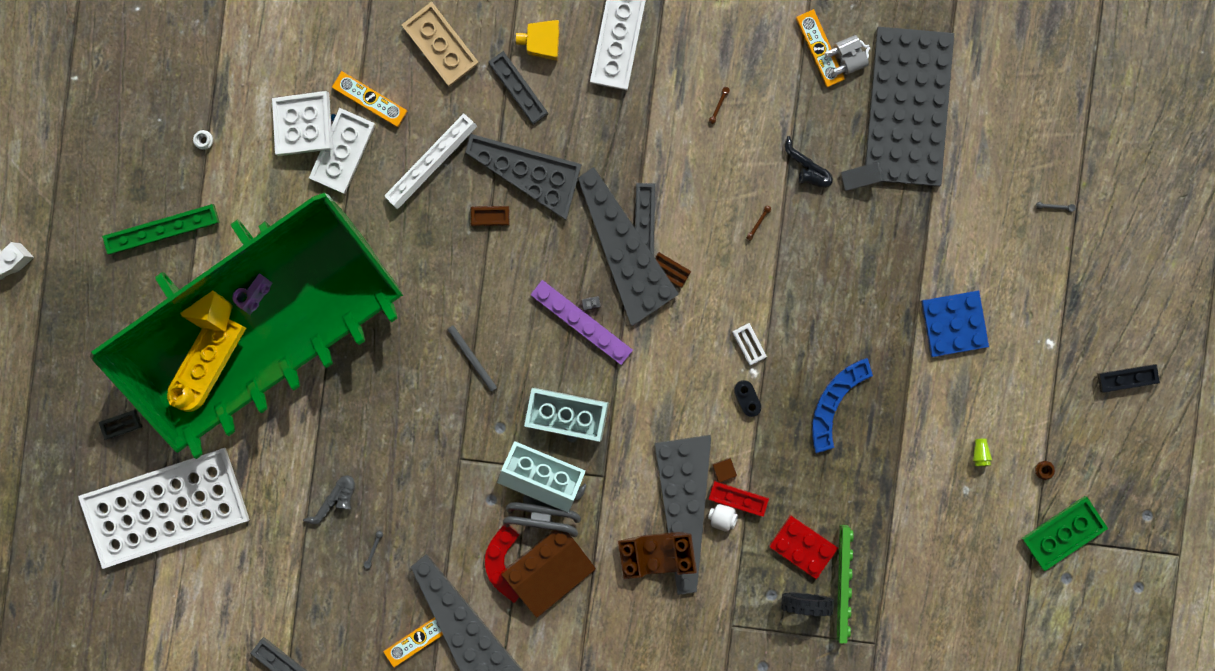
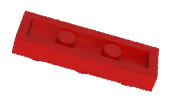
[708,481,769,517]

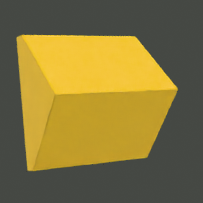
[180,291,233,332]

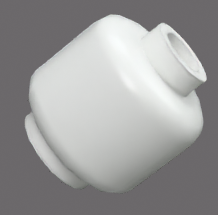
[708,504,738,532]

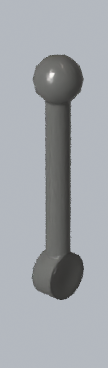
[1036,202,1076,212]
[364,531,383,569]

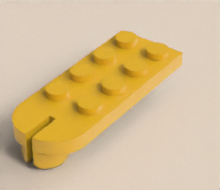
[167,319,246,412]

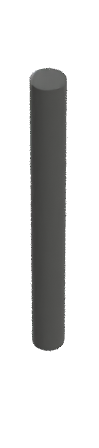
[447,325,497,392]

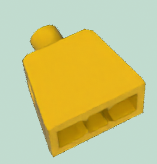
[516,20,559,61]

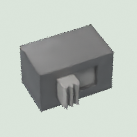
[582,296,601,310]

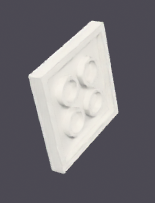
[272,91,333,156]

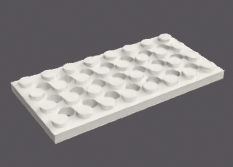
[78,448,250,569]

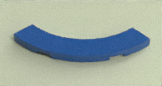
[812,358,873,453]

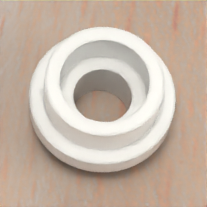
[193,130,213,150]

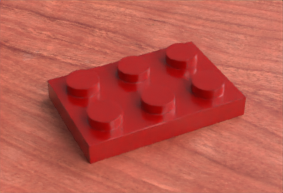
[769,515,838,579]

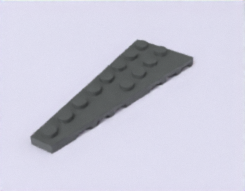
[578,167,679,326]
[655,435,711,595]
[411,554,523,671]

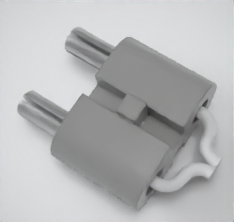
[824,35,870,76]

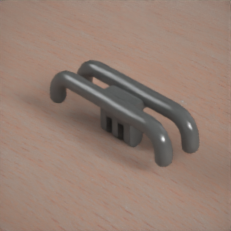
[503,502,581,537]

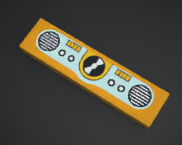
[796,9,845,88]
[332,71,408,127]
[383,617,443,667]

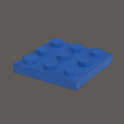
[921,290,989,357]

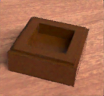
[712,458,737,482]

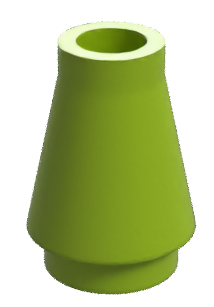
[973,439,993,466]

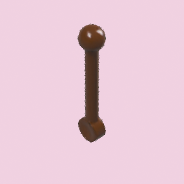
[709,87,730,124]
[746,206,771,241]

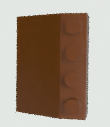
[501,530,596,618]

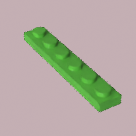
[836,525,854,643]

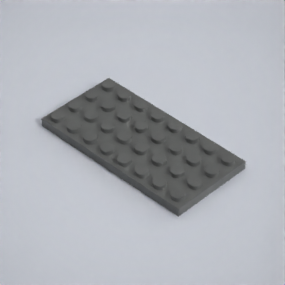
[865,27,955,187]

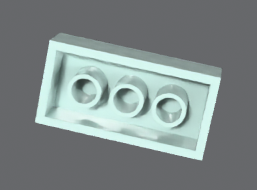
[524,388,609,442]
[497,441,585,513]

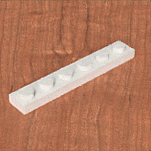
[385,113,477,209]

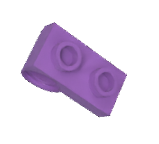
[232,274,273,315]

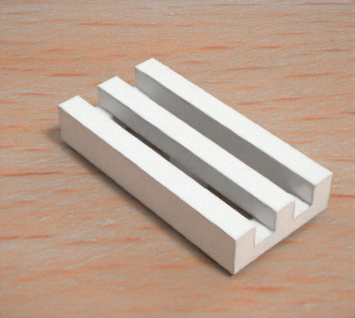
[732,323,767,366]

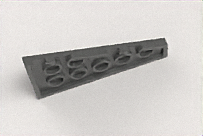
[466,134,582,220]

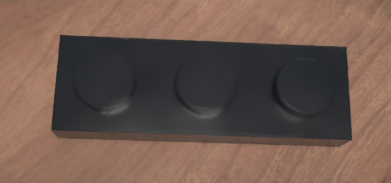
[1097,364,1160,393]

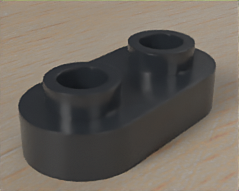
[734,380,761,417]

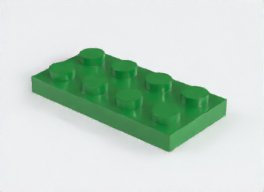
[1021,496,1109,571]

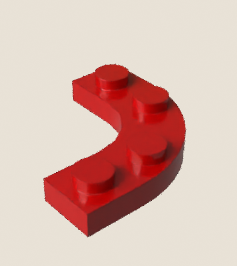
[485,525,520,603]

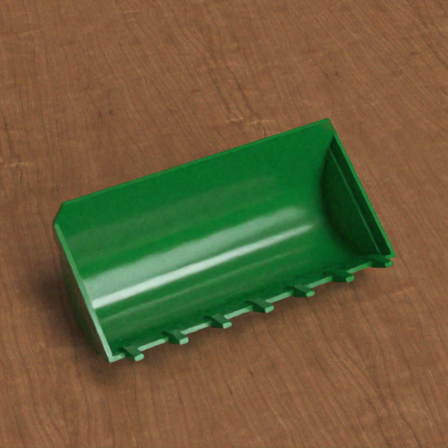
[90,193,403,459]

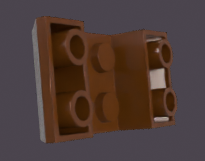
[618,532,697,579]

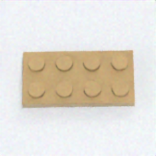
[402,1,479,87]

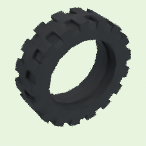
[781,592,834,616]

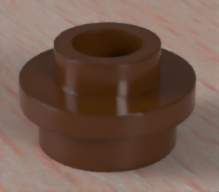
[1035,461,1055,480]

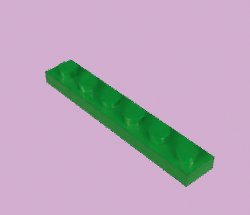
[102,204,220,255]

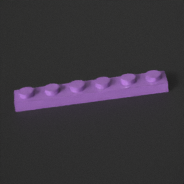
[531,280,633,365]

